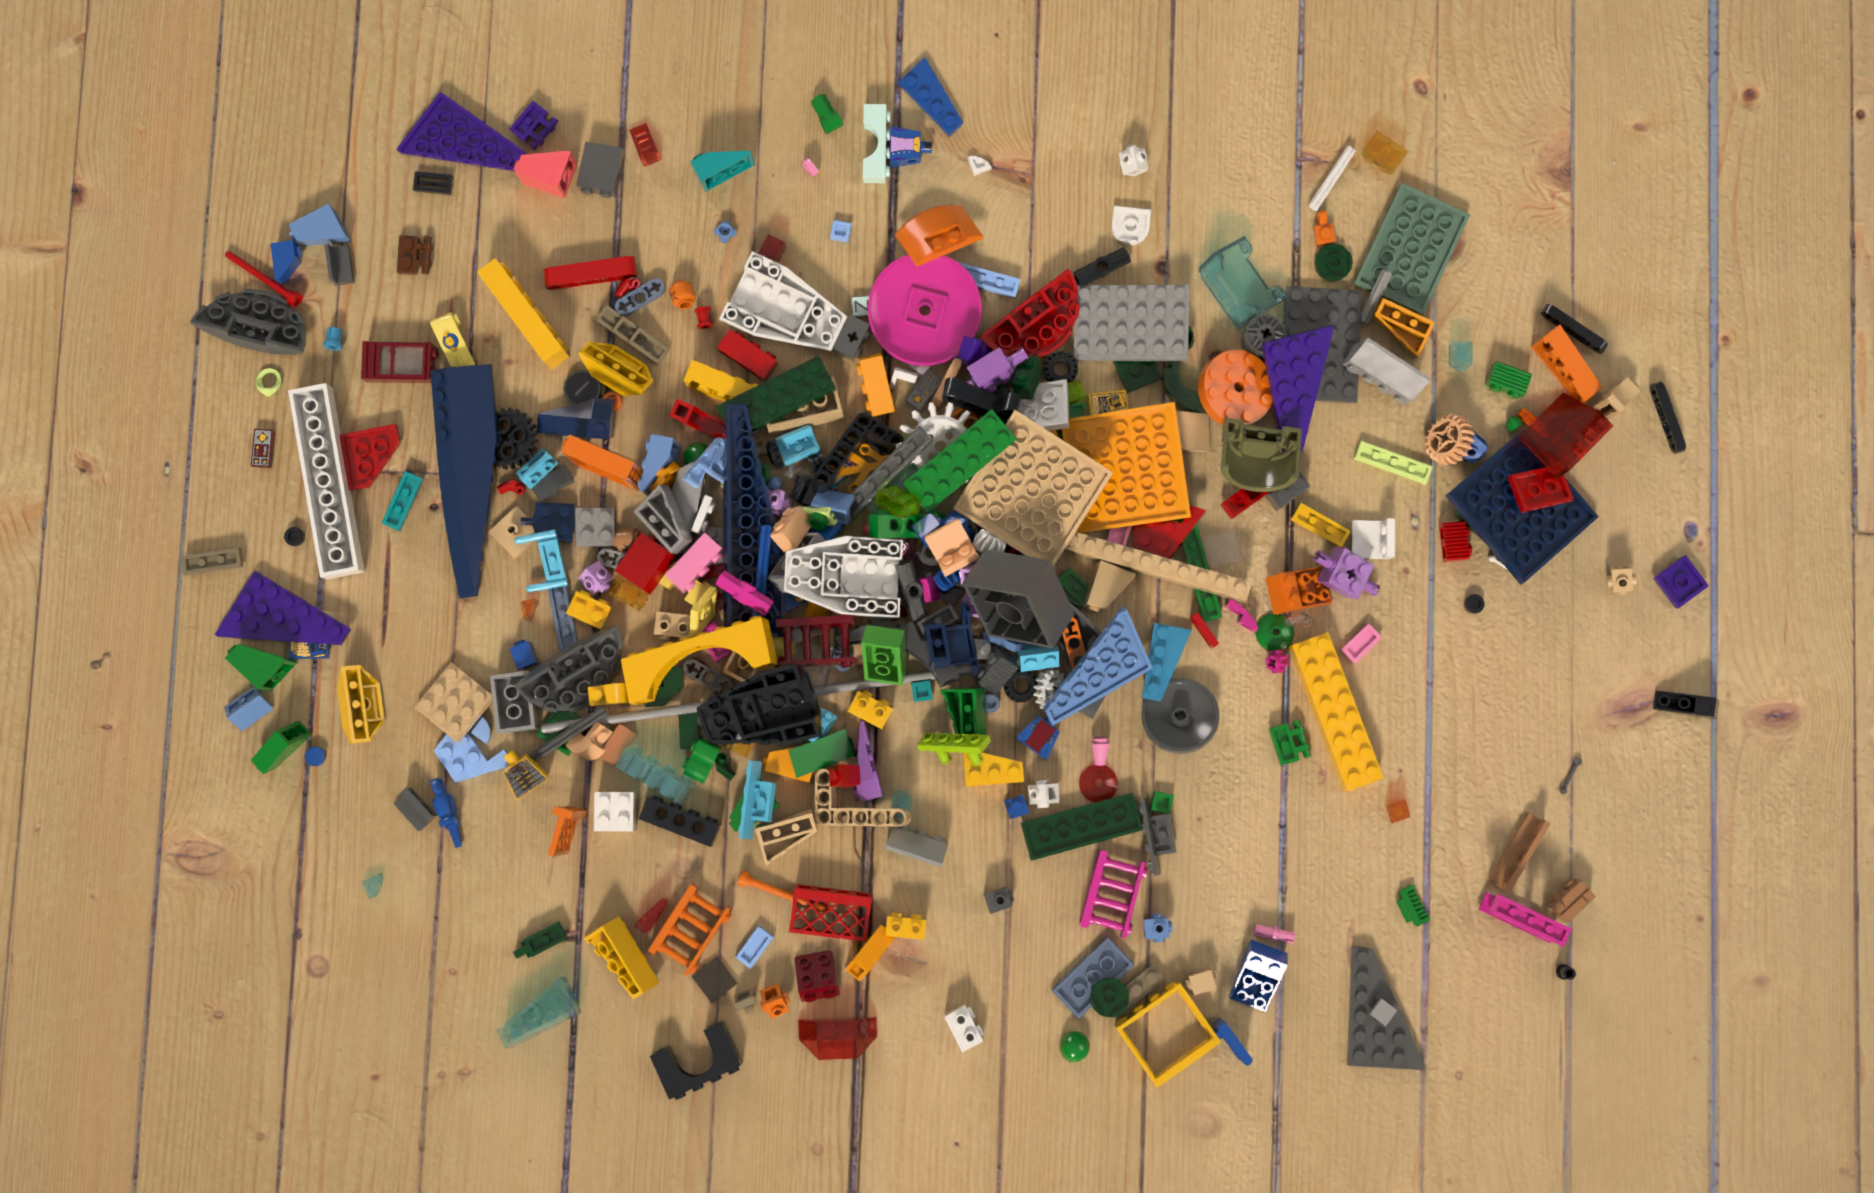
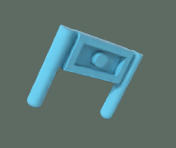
[514,529,568,593]

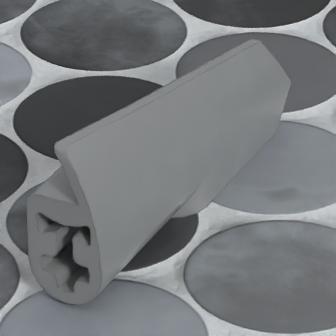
[656,460,705,552]

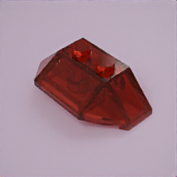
[798,1017,877,1060]

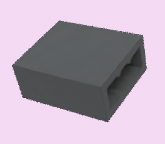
[576,142,625,198]

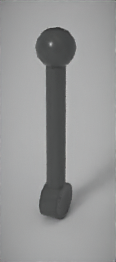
[1559,758,1582,794]

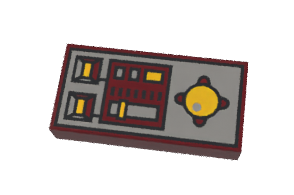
[250,429,275,468]

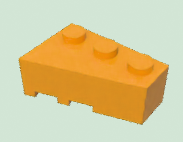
[1372,298,1435,359]
[856,352,895,417]

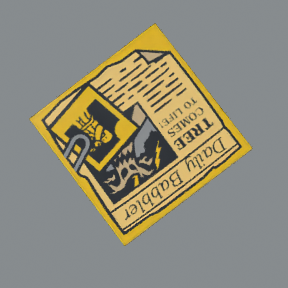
[1088,390,1128,415]

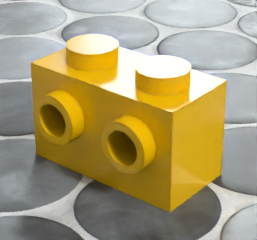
[847,690,893,730]

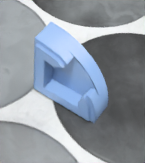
[471,717,491,744]

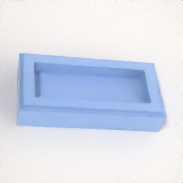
[735,925,774,969]

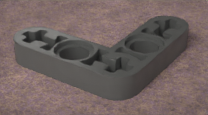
[683,659,734,728]

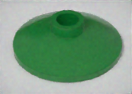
[1255,614,1294,651]

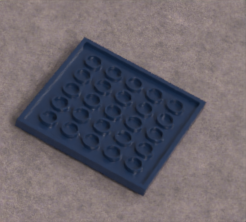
[1445,429,1599,585]

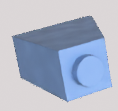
[288,204,351,246]

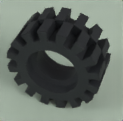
[1043,351,1078,385]
[1003,668,1038,703]

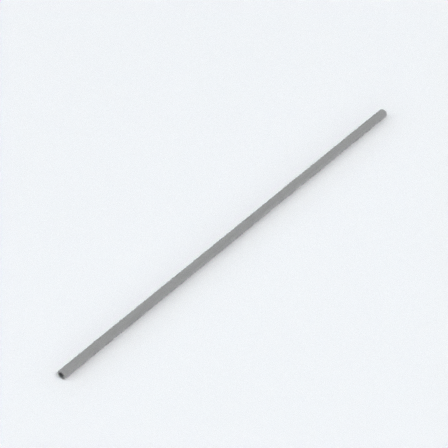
[541,658,1020,733]

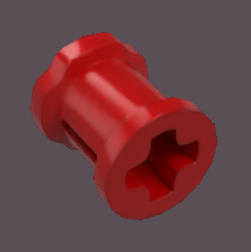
[694,306,714,329]

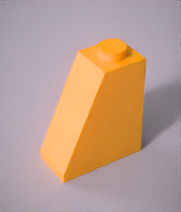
[762,748,813,783]
[845,925,896,982]

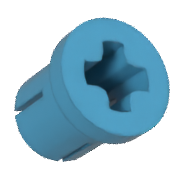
[323,327,343,351]

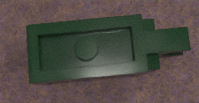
[513,921,568,959]

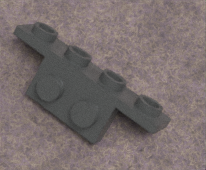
[1139,797,1177,876]

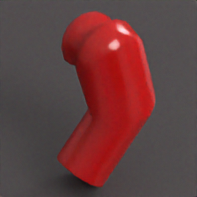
[614,278,641,298]
[497,479,526,495]

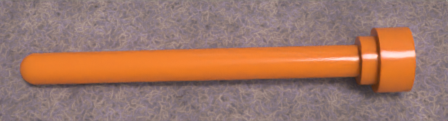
[737,870,827,913]

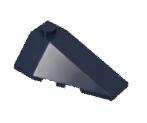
[537,398,615,439]

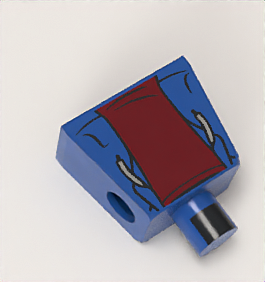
[1015,716,1060,760]

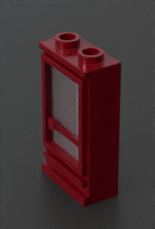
[361,341,438,383]

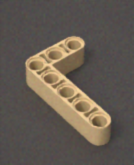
[814,769,912,826]

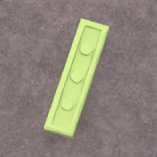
[1354,441,1433,485]

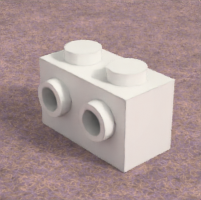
[944,1004,985,1052]

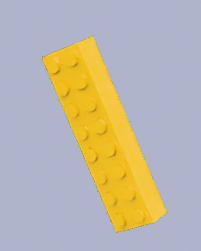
[1288,632,1384,791]

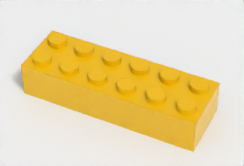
[477,258,569,370]

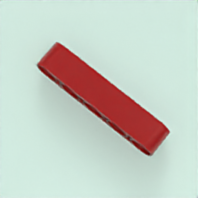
[543,256,638,290]

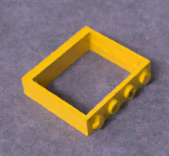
[1115,981,1221,1088]

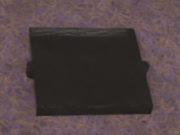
[691,956,738,1003]

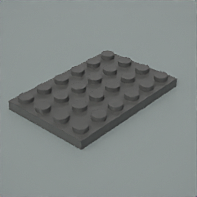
[1284,286,1362,404]

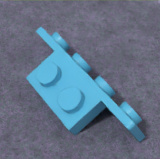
[739,760,776,839]

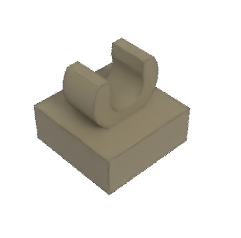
[734,988,756,1015]

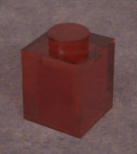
[758,234,786,263]

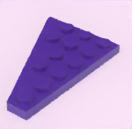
[215,571,352,646]

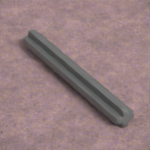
[529,706,609,762]

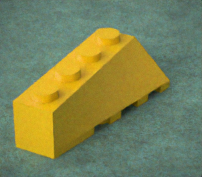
[584,916,660,1000]

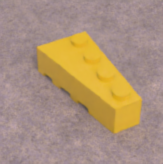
[683,360,758,402]

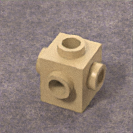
[1607,565,1636,595]

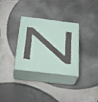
[852,296,869,317]

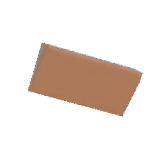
[600,723,637,766]

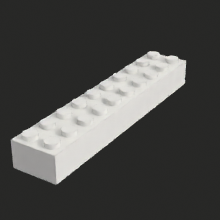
[288,383,365,580]

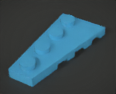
[1141,623,1192,702]

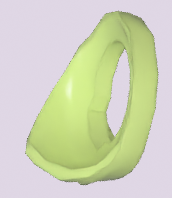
[256,368,282,397]

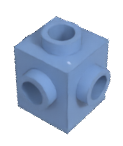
[1143,914,1172,942]

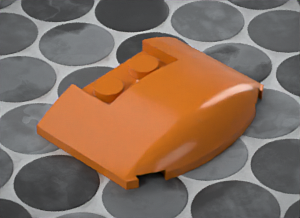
[895,205,983,267]

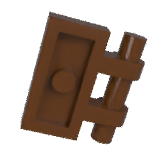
[397,235,433,275]

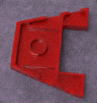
[1133,505,1206,559]

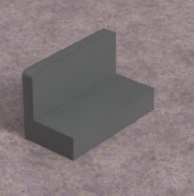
[324,243,355,286]
[394,788,437,831]

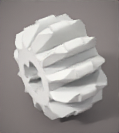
[972,529,1006,553]

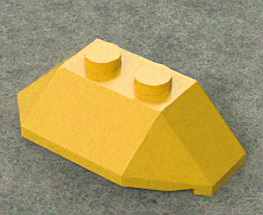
[578,341,653,396]
[337,665,385,744]

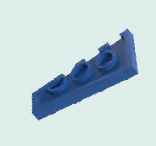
[898,58,963,137]

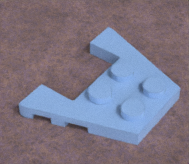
[682,437,725,488]
[434,715,509,782]

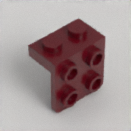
[794,950,840,1002]

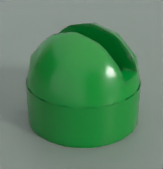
[1506,416,1524,433]

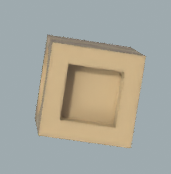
[1185,968,1217,996]

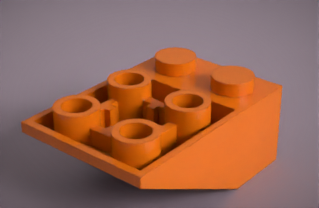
[1265,566,1332,615]

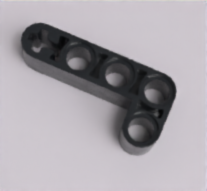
[942,377,1021,423]

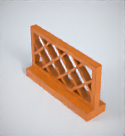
[548,806,587,857]

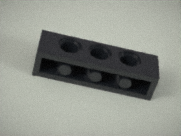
[639,795,721,847]

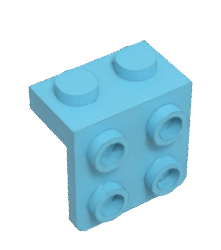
[1017,644,1059,672]

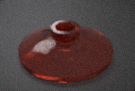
[1079,765,1118,802]

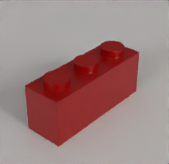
[717,329,778,382]

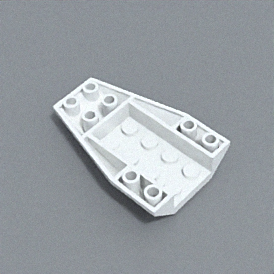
[719,251,847,351]

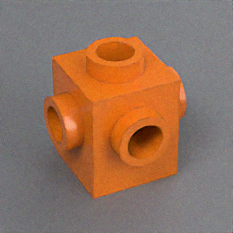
[760,983,790,1019]

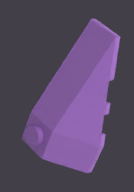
[853,721,883,802]

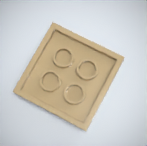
[414,662,493,743]

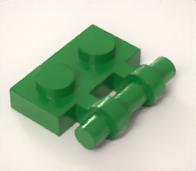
[1268,719,1311,766]

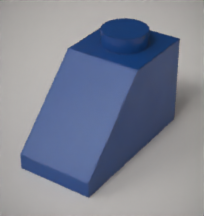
[270,240,303,285]

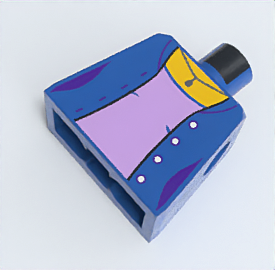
[890,127,932,167]

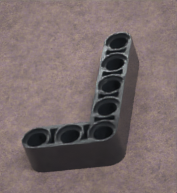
[812,413,904,493]

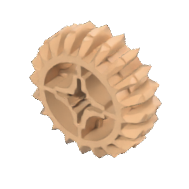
[1424,413,1475,466]

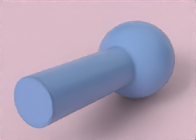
[766,476,782,491]

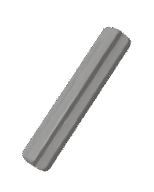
[1361,269,1392,324]

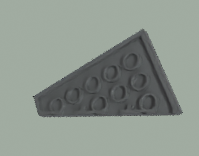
[1347,946,1425,1070]

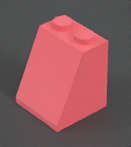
[514,151,577,198]

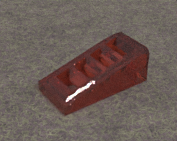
[629,123,661,166]
[634,897,669,934]

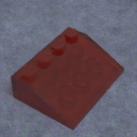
[1518,392,1613,479]

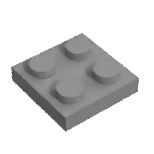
[574,508,615,547]

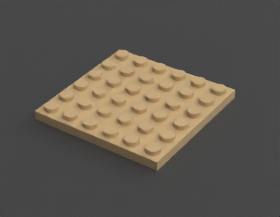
[953,410,1114,567]

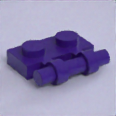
[509,101,559,150]

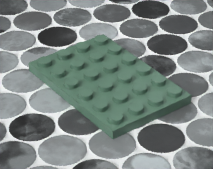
[1354,183,1470,316]

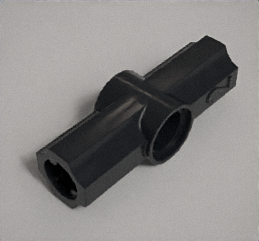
[1073,247,1131,287]

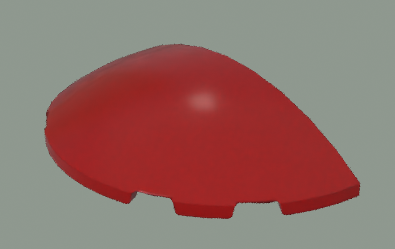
[979,268,1080,357]

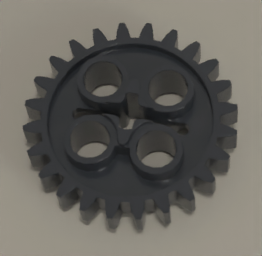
[494,407,539,470]

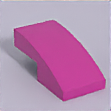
[1224,599,1258,633]

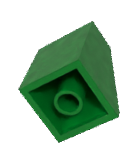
[225,644,297,691]

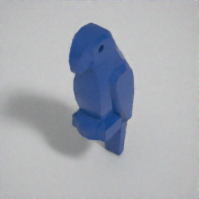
[430,778,462,848]

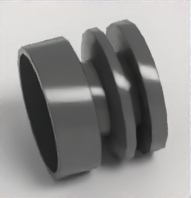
[1241,314,1286,360]

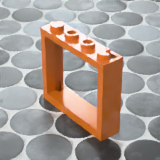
[562,435,643,491]

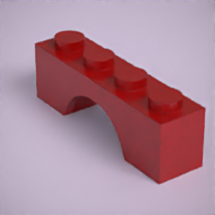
[669,399,725,440]

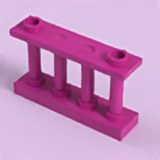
[1079,850,1148,939]
[1478,892,1571,947]

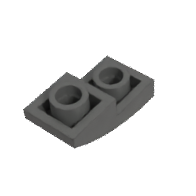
[532,465,574,502]

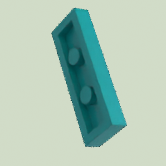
[381,471,424,532]

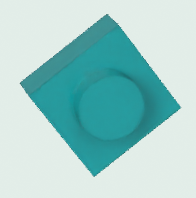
[911,680,933,702]

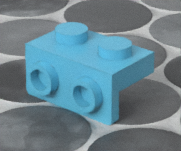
[775,425,821,466]
[516,447,558,489]

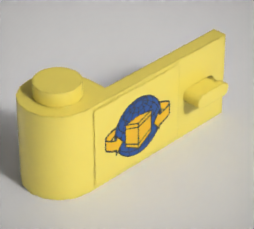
[430,312,476,367]

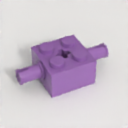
[967,347,1028,393]
[1313,547,1380,600]

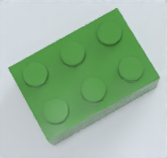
[861,625,907,685]

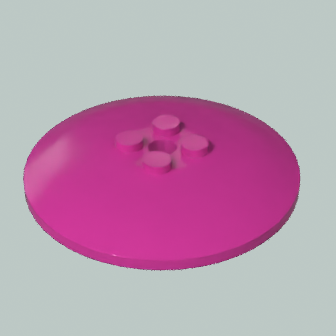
[868,255,982,366]

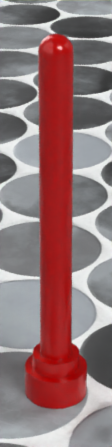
[225,251,303,307]

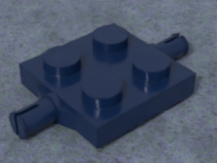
[521,502,575,543]

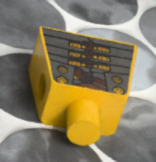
[503,750,548,800]

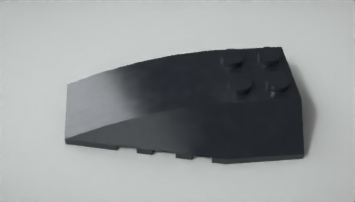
[696,663,822,745]

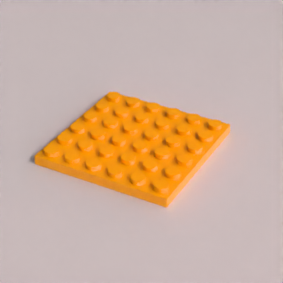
[1062,402,1191,533]

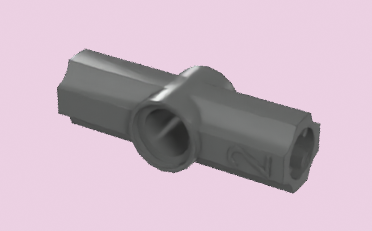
[895,560,928,621]

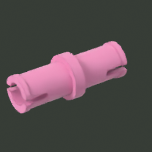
[1254,924,1295,944]

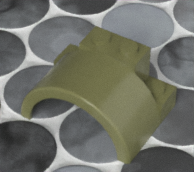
[1221,418,1302,492]

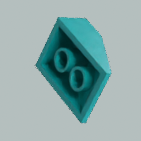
[690,150,755,192]

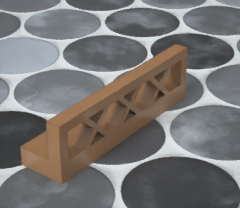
[1488,813,1551,891]

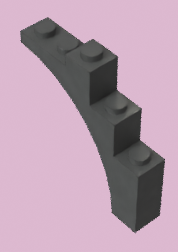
[835,617,959,688]

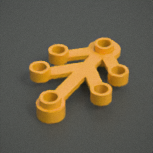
[828,444,889,494]

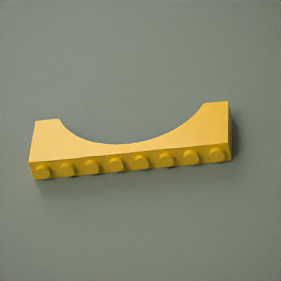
[621,616,778,706]

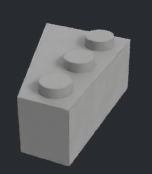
[634,484,693,554]

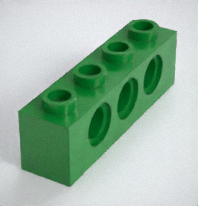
[869,509,946,539]

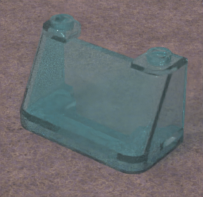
[1198,236,1288,329]

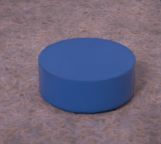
[305,747,326,766]

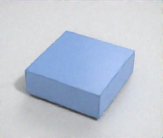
[830,220,852,243]

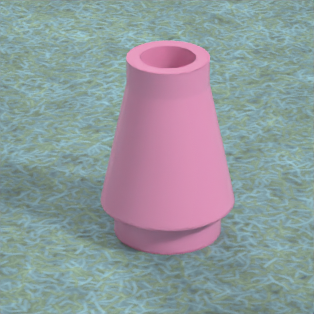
[1091,737,1110,766]

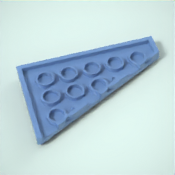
[1043,607,1153,726]

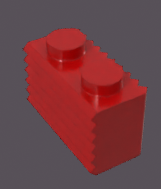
[1439,521,1472,563]

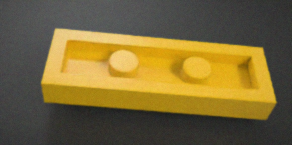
[1291,503,1351,547]

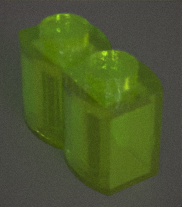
[874,485,921,519]

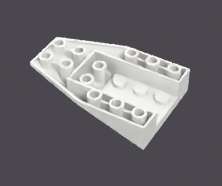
[784,536,903,619]

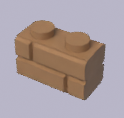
[1547,879,1596,923]

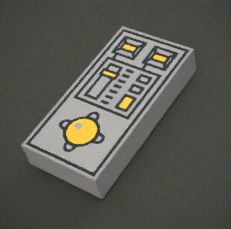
[905,370,942,412]

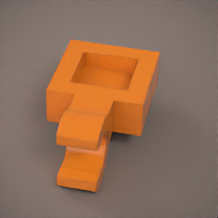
[1313,210,1336,246]

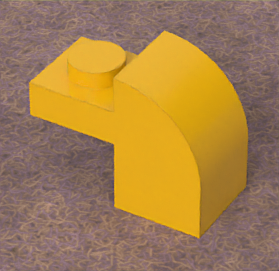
[588,683,629,707]

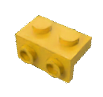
[886,912,926,940]

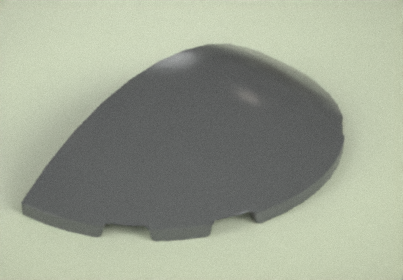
[190,289,306,355]
[515,625,623,713]

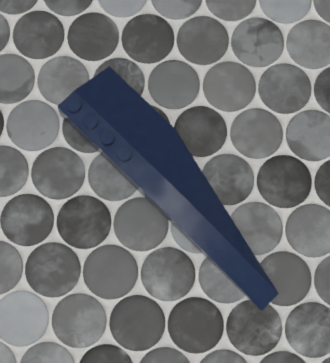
[430,364,498,599]
[723,404,785,637]

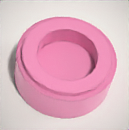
[802,158,819,177]

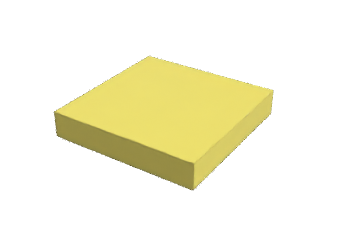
[689,586,717,637]

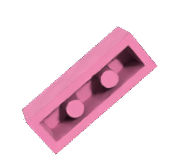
[665,533,723,594]

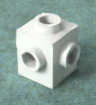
[1119,145,1149,176]
[1028,780,1060,808]

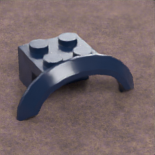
[924,601,981,676]

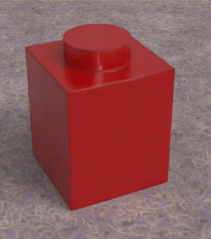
[829,764,860,788]

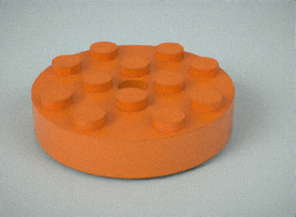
[1198,350,1272,425]

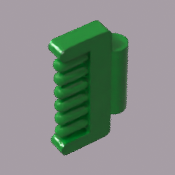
[1396,885,1430,926]

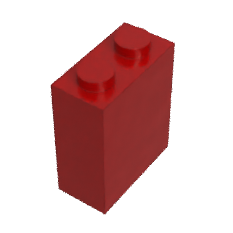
[614,533,676,595]

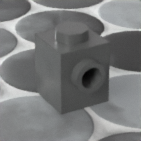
[984,887,1015,914]

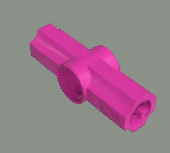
[716,570,774,616]

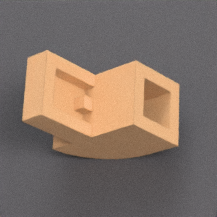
[566,722,612,761]

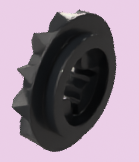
[766,439,783,469]

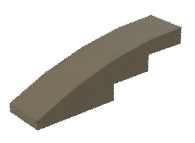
[595,304,670,365]

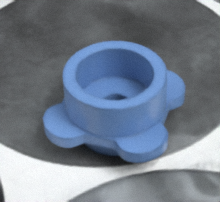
[714,221,737,243]

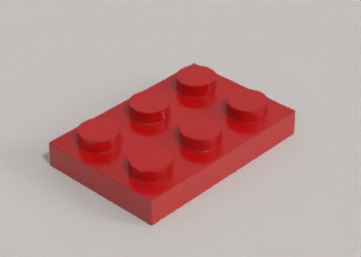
[1508,464,1574,513]

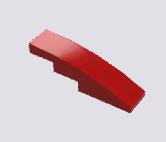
[1220,489,1270,520]

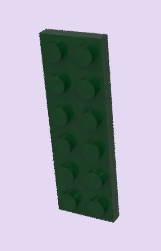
[716,356,836,432]
[1020,792,1143,861]

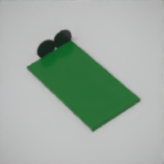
[788,729,858,778]

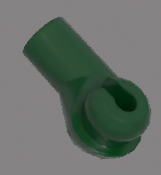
[715,753,736,781]

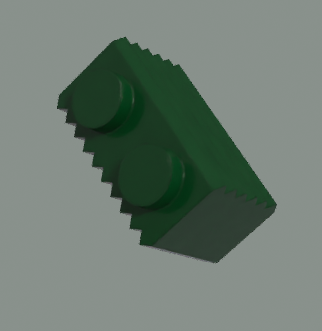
[1011,355,1043,400]

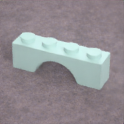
[863,104,890,183]

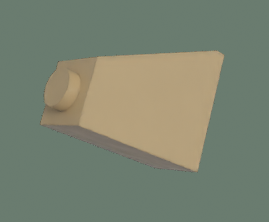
[1082,560,1136,614]

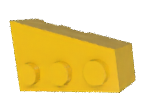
[963,753,1024,787]

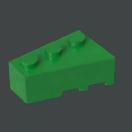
[940,687,987,735]

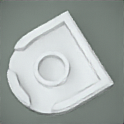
[1111,205,1151,246]

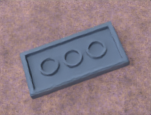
[1052,936,1135,1019]

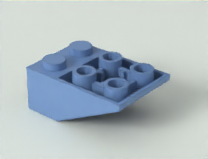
[638,434,681,496]

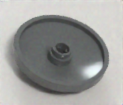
[1141,678,1220,754]

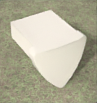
[889,367,919,389]

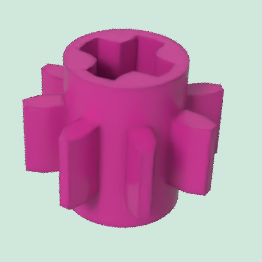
[1265,650,1290,674]

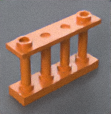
[648,883,732,976]

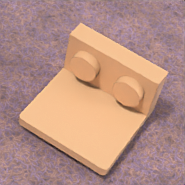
[924,519,980,577]

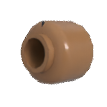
[613,527,641,553]

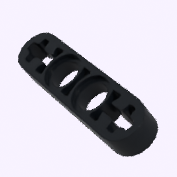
[1541,304,1608,354]
[1650,381,1686,454]

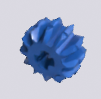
[933,569,961,591]

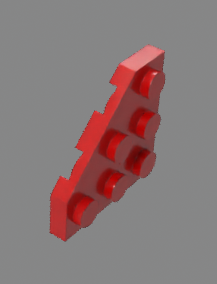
[340,424,401,491]

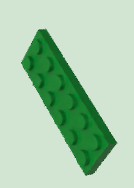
[903,409,1017,513]

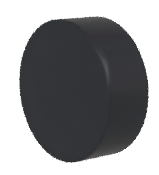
[284,527,305,547]
[1464,594,1485,614]

